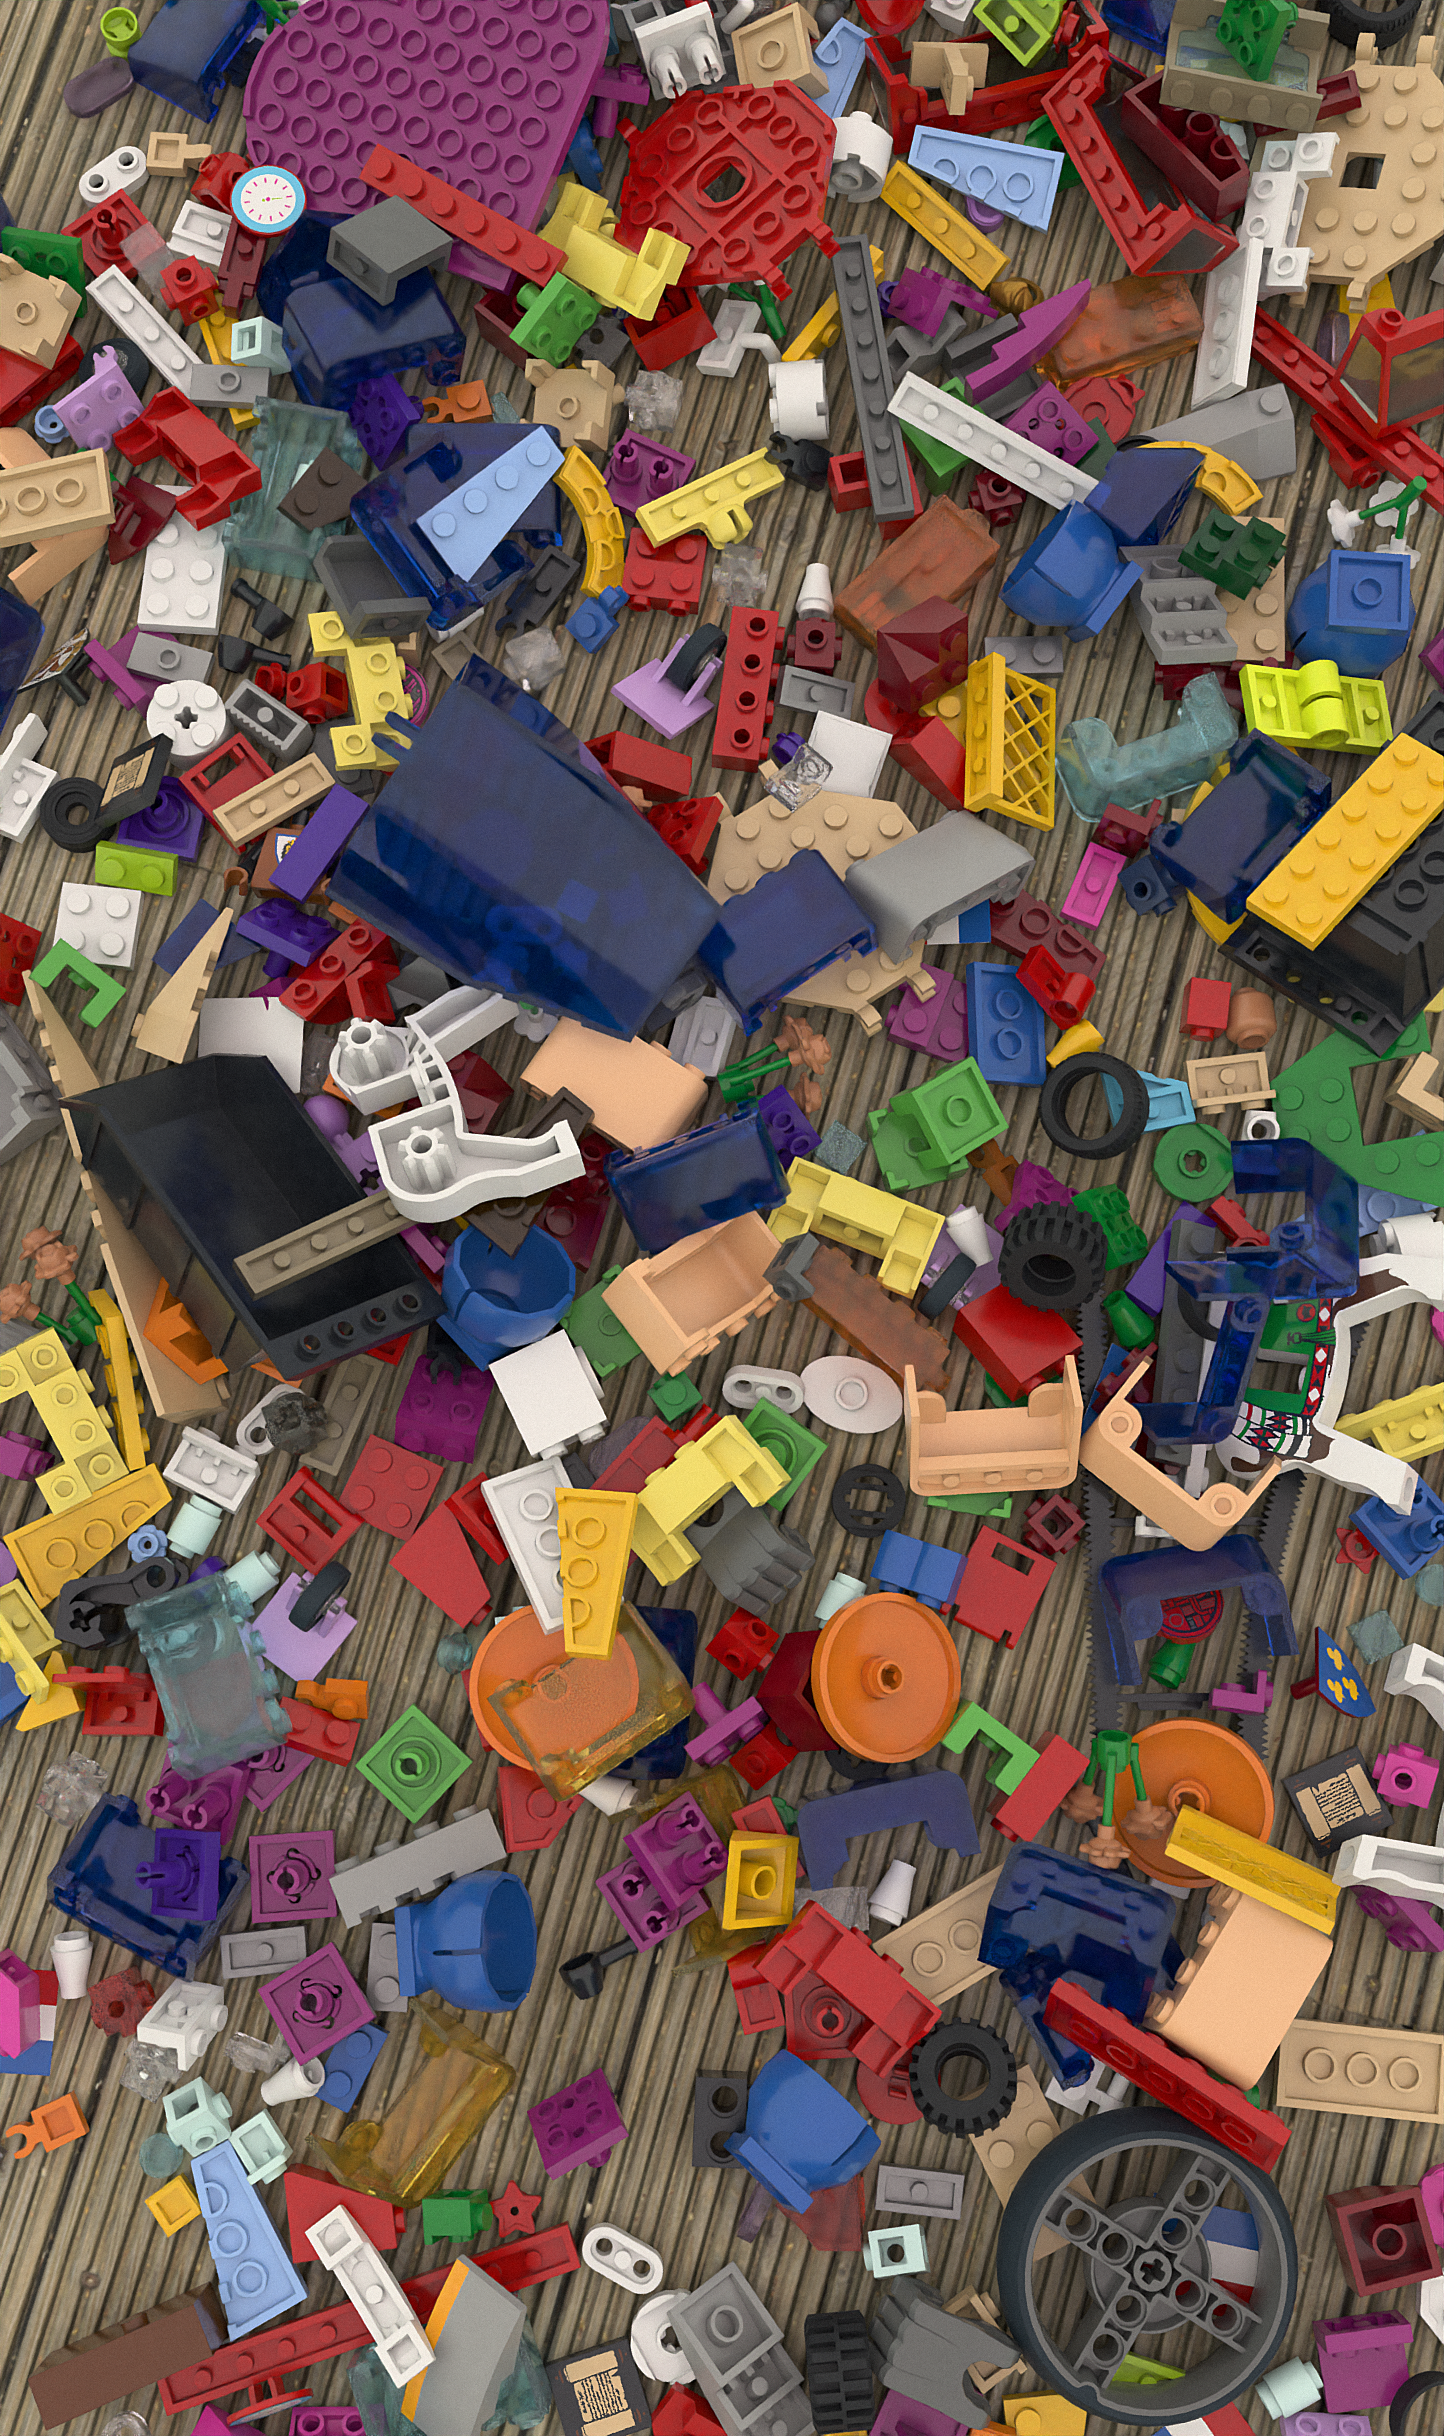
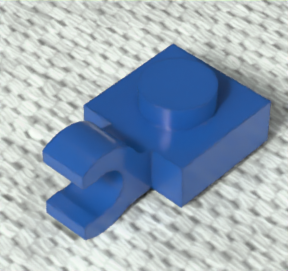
[564,585,630,654]

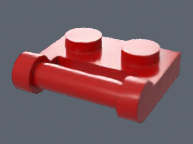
[255,1465,366,1577]

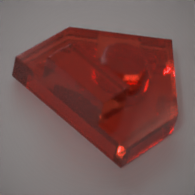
[775,2173,866,2251]

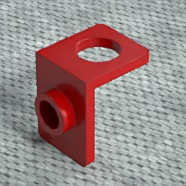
[729,1719,799,1790]

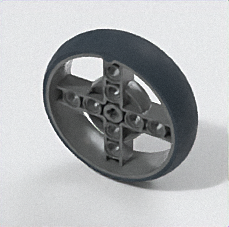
[996,2106,1298,2427]

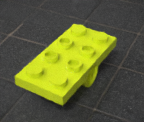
[1239,660,1394,756]

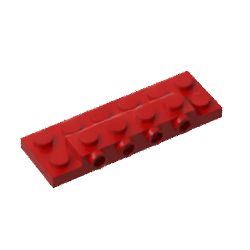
[1042,1978,1292,2174]

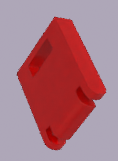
[177,732,289,855]
[938,1523,1057,1651]

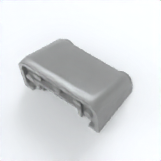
[839,810,1036,965]
[0,1003,64,1166]

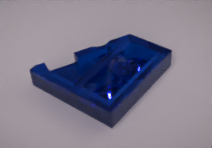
[151,898,263,976]

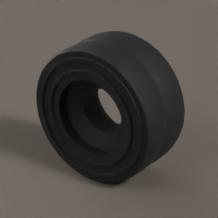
[40,777,116,853]

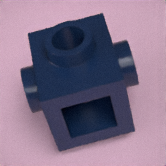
[1117,851,1188,917]

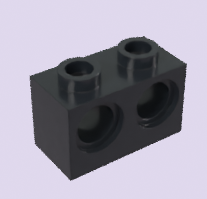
[692,2069,752,2169]

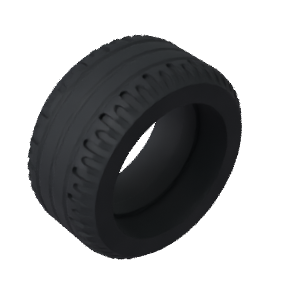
[1319,0,1423,50]
[1038,1052,1150,1160]

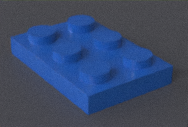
[966,961,1047,1088]

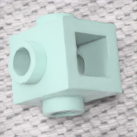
[162,2076,232,2157]

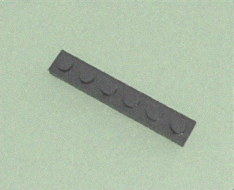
[1146,1219,1216,1468]

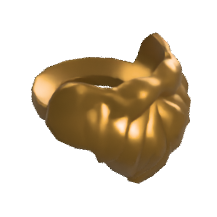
[990,277,1045,323]

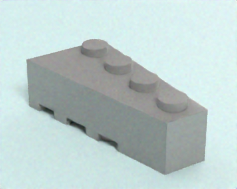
[329,1803,507,1929]

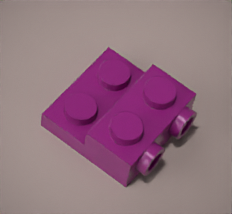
[884,962,969,1063]
[0,1430,55,1483]

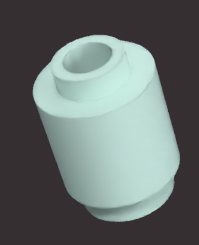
[166,1494,223,1559]
[216,1550,281,1610]
[814,1572,868,1629]
[1255,2356,1324,2420]

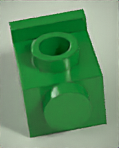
[647,1371,703,1425]
[422,2189,493,2245]

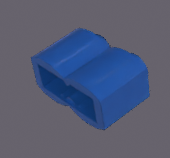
[870,1529,969,1610]

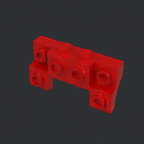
[112,386,262,531]
[752,1899,943,2079]

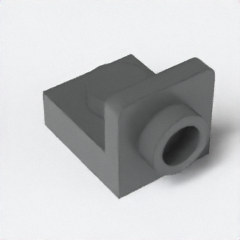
[762,1232,820,1302]

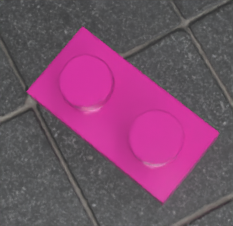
[1059,842,1127,931]

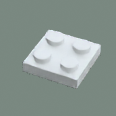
[53,882,145,971]

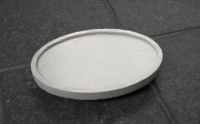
[800,1356,903,1434]

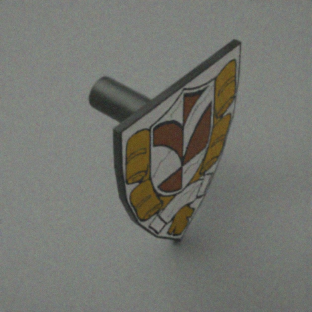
[16,627,91,707]

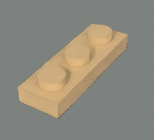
[213,752,336,848]

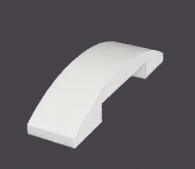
[305,2205,436,2388]

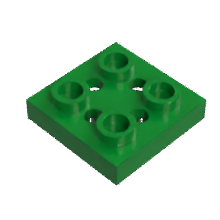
[1215,0,1299,82]
[1,226,88,318]
[1071,1183,1148,1272]

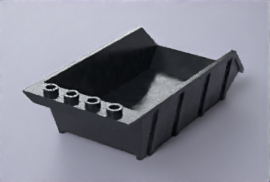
[1217,689,1444,1058]
[58,1053,449,1381]

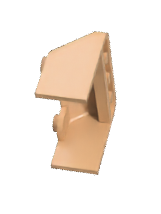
[0,427,109,606]
[904,1355,1084,1496]
[1078,1355,1282,1551]

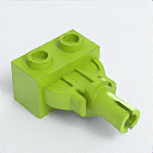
[972,0,1067,68]

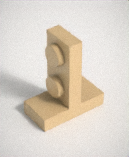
[909,41,989,115]

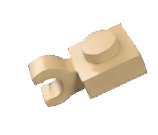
[146,132,213,177]

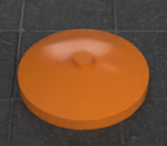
[811,1592,961,1763]
[469,1605,639,1773]
[1103,1717,1275,1888]

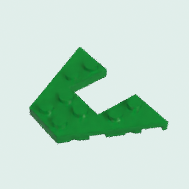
[1269,1010,1444,1208]

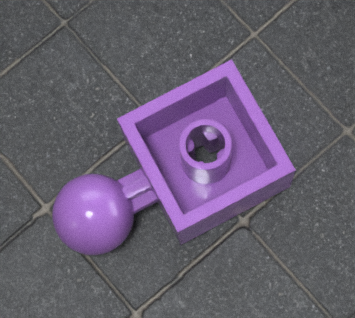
[303,1095,386,1197]

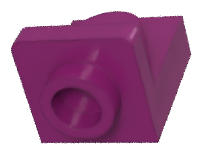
[1208,1669,1273,1716]

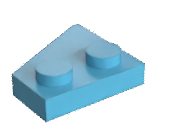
[1100,1070,1196,1135]

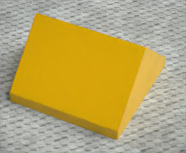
[722,1830,799,1930]

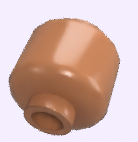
[1225,987,1277,1049]

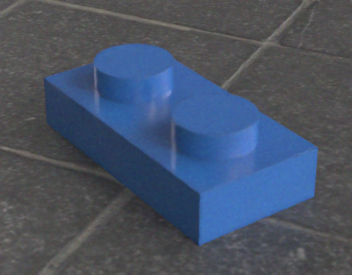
[314,2022,390,2113]

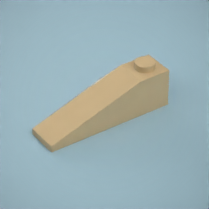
[131,907,234,1064]

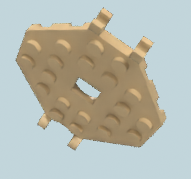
[1243,33,1444,314]
[698,759,936,1037]

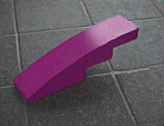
[964,278,1092,408]

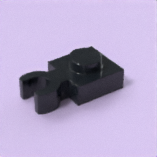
[764,431,834,492]
[426,1320,468,1385]

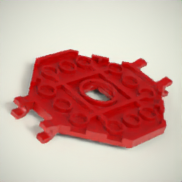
[613,79,841,302]

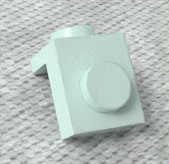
[228,2108,293,2186]

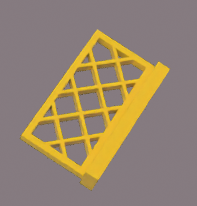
[964,652,1056,832]
[1164,1804,1342,1935]

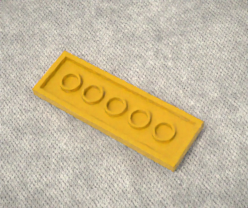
[1246,732,1444,951]

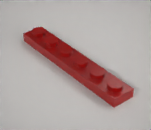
[358,143,569,289]

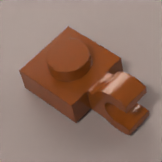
[966,1138,1020,1207]

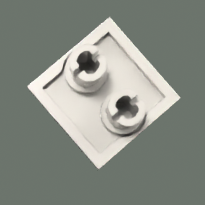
[634,1,726,101]

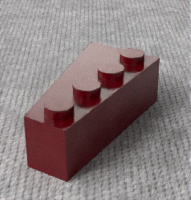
[1120,56,1250,224]

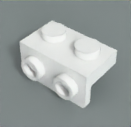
[162,1426,261,1515]

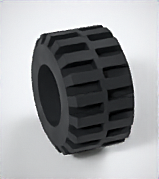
[998,1201,1108,1313]
[909,2017,1017,2139]
[804,2310,875,2435]

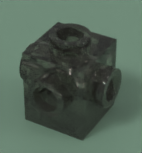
[574,310,633,372]
[261,1392,329,1455]

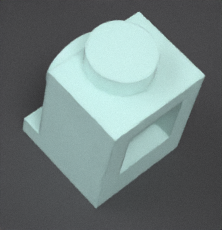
[231,316,292,376]
[863,2224,931,2280]

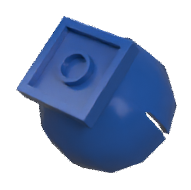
[998,499,1144,643]
[1286,549,1416,679]
[436,1224,576,1372]
[394,1870,537,2014]
[723,2049,881,2215]

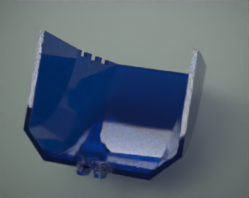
[324,652,725,1043]

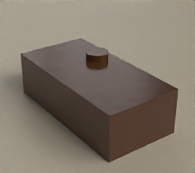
[27,2281,228,2431]

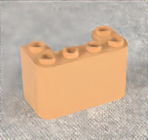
[519,997,708,1177]
[601,1194,782,1377]
[1139,1881,1333,2092]

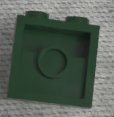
[1177,508,1288,601]

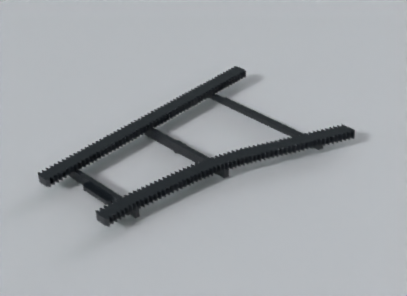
[1074,1268,1373,1763]

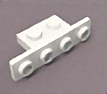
[0,712,62,844]

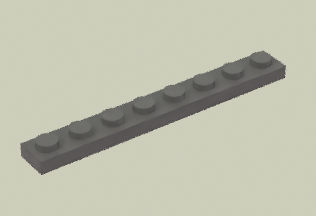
[830,234,915,523]

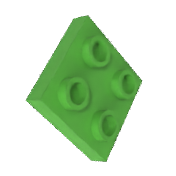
[509,271,603,368]
[743,1396,829,1512]
[355,1703,474,1824]

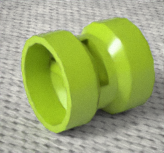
[100,7,146,64]

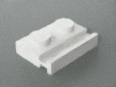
[165,200,232,273]
[668,996,741,1082]

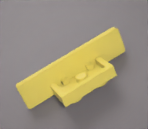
[1333,1382,1444,1463]
[0,1578,62,1705]

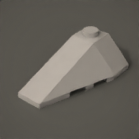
[1137,383,1297,483]

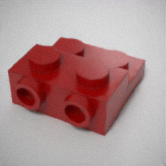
[1310,412,1420,490]
[622,527,708,617]

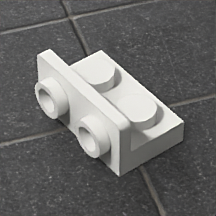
[137,1978,228,2071]

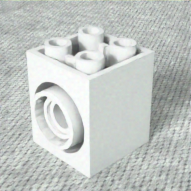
[489,1329,610,1461]

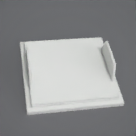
[794,710,893,798]

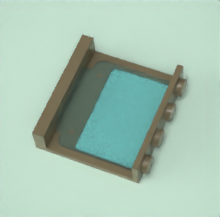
[1159,0,1330,134]

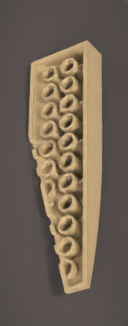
[22,970,232,1426]

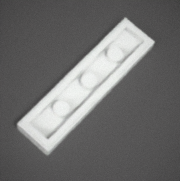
[85,264,204,399]

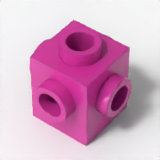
[1372,1742,1439,1809]

